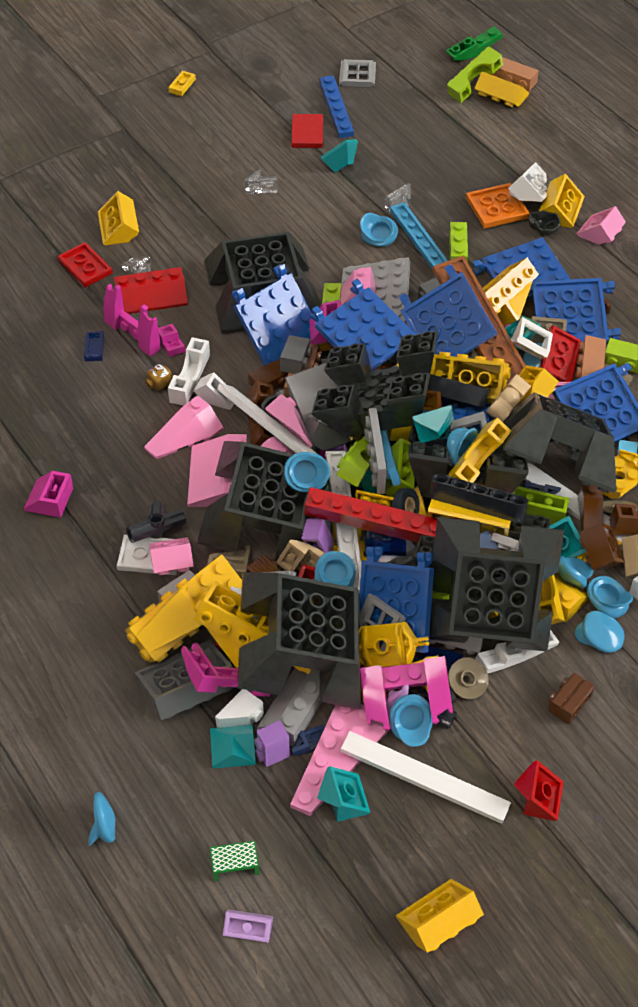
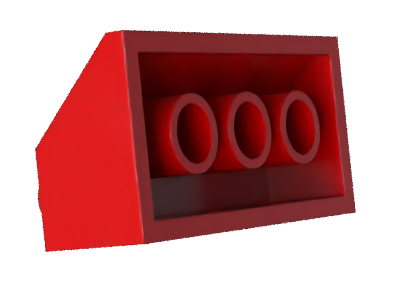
[114,267,188,314]

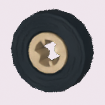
[392,488,420,514]

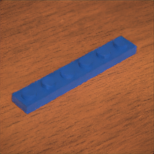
[319,76,354,138]

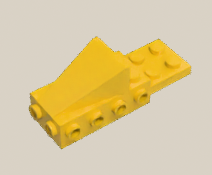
[482,258,539,326]
[397,352,511,403]
[125,554,242,663]
[193,581,311,674]

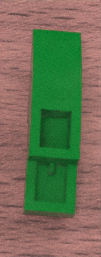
[446,26,503,60]

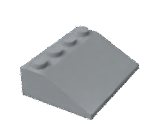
[285,363,339,423]

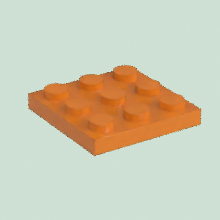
[466,183,530,229]

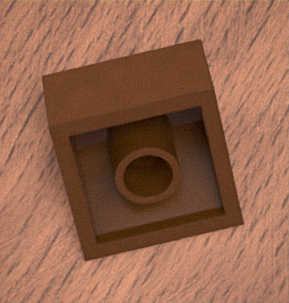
[579,523,625,570]

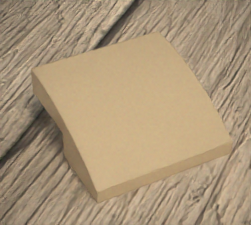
[276,540,325,572]

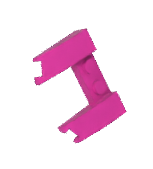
[103,284,161,357]
[181,643,270,697]
[360,656,453,731]

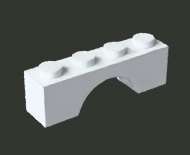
[168,337,210,406]

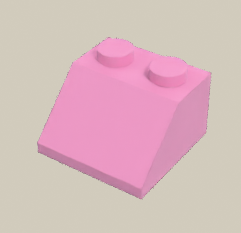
[576,206,626,245]
[341,267,376,305]
[149,537,194,575]

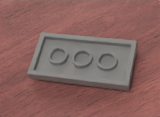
[364,408,386,494]

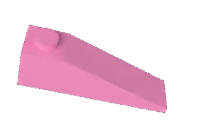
[265,394,313,448]
[144,396,224,459]

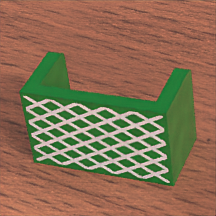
[210,841,259,881]

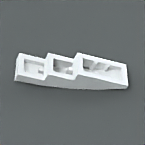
[475,630,559,673]

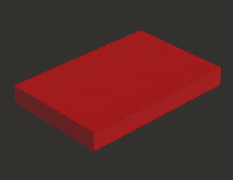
[292,114,323,148]
[57,242,113,288]
[540,325,582,382]

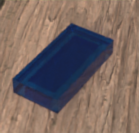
[84,331,104,361]

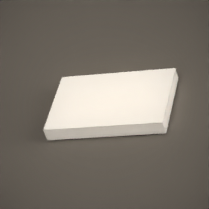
[117,535,177,575]

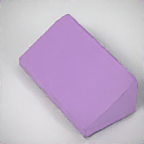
[222,910,273,943]

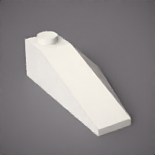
[508,162,547,202]

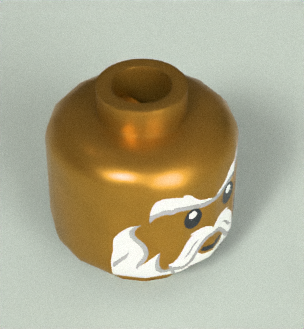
[145,364,173,391]

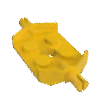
[602,449,638,499]
[358,622,429,668]

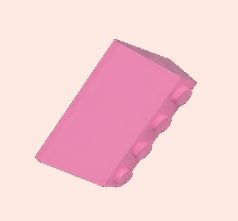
[187,434,247,507]

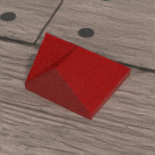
[513,760,564,821]

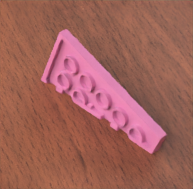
[290,704,391,816]

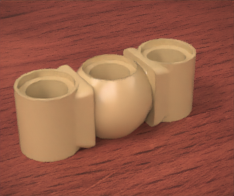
[486,374,531,422]

